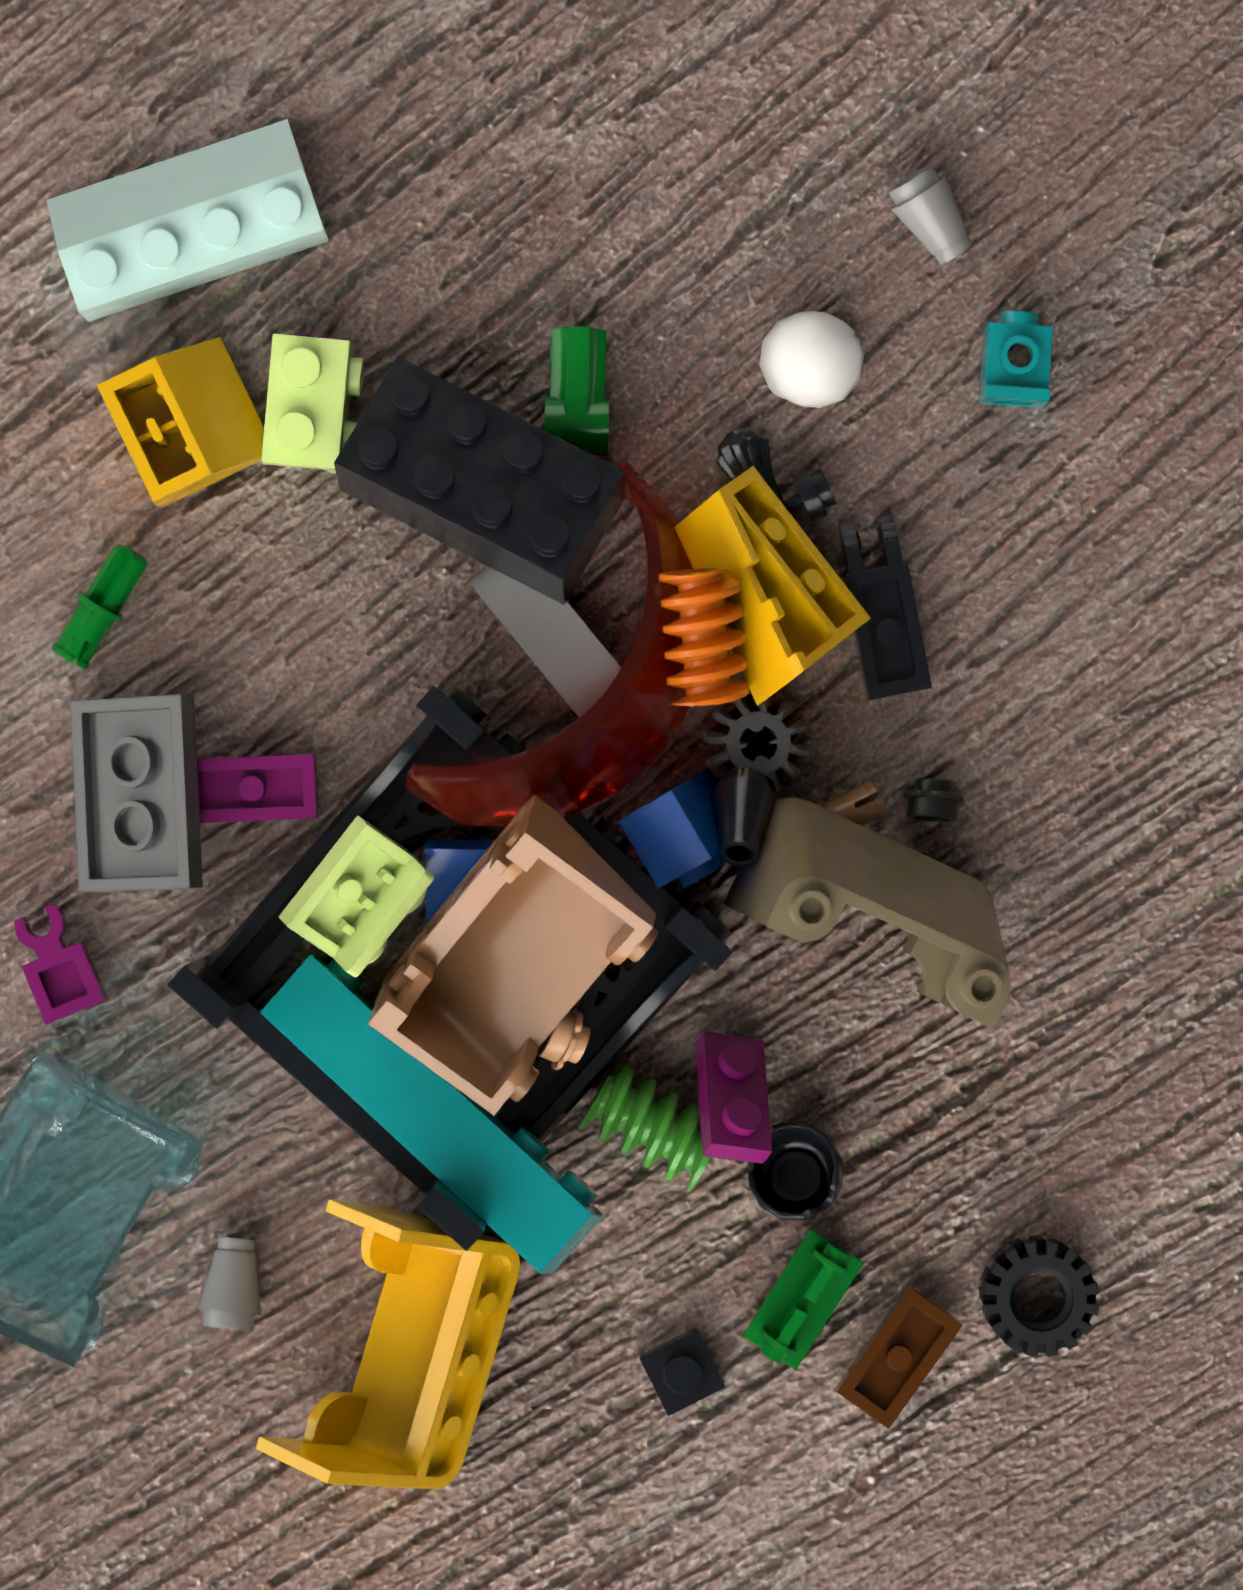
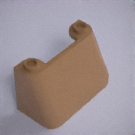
[368,795,658,1115]

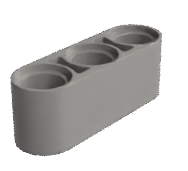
[468,566,634,724]

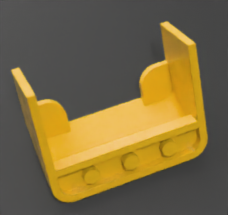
[256,1199,520,1489]

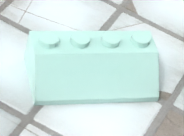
[46,119,329,322]

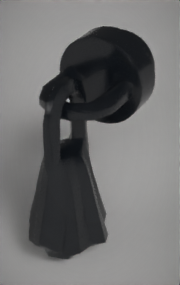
[716,428,837,522]

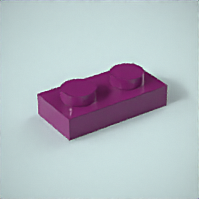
[197,754,319,823]
[695,1032,772,1164]

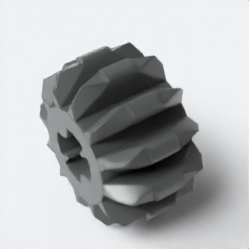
[703,697,812,795]

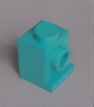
[979,311,1053,409]

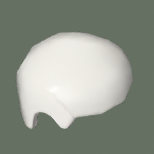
[759,311,864,408]

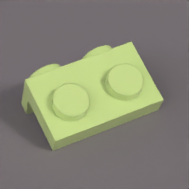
[261,334,364,473]
[279,815,434,978]

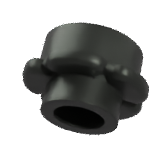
[902,778,965,822]

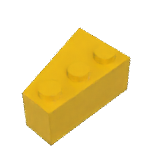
[674,466,871,706]

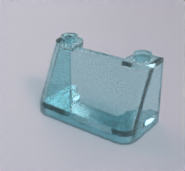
[0,1051,204,1367]

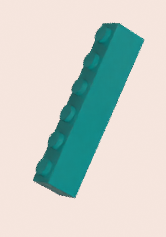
[260,954,604,1274]

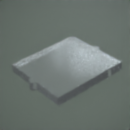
[42,285,172,393]

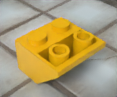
[97,337,264,508]

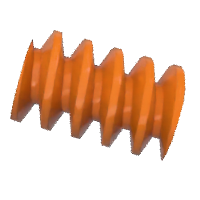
[659,568,749,706]

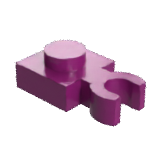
[14,904,108,1025]

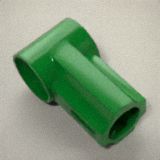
[544,326,609,456]

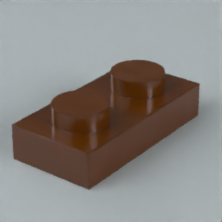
[835,1285,963,1429]

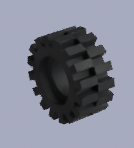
[979,1236,1099,1357]

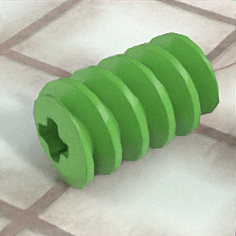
[578,1064,712,1192]

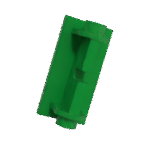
[742,1229,864,1370]

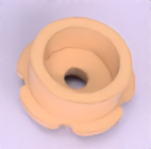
[537,1010,590,1070]

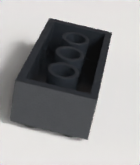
[334,356,625,605]

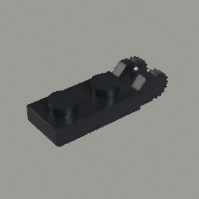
[839,514,932,701]

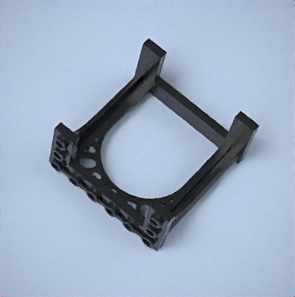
[167,686,733,1251]

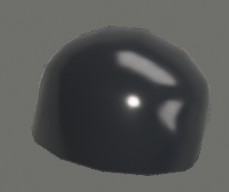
[748,1122,844,1221]

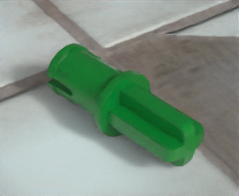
[51,544,147,669]

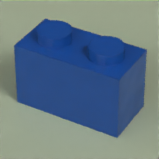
[619,768,725,889]

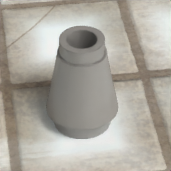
[888,165,973,265]
[198,1237,261,1331]

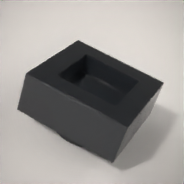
[639,1327,725,1416]

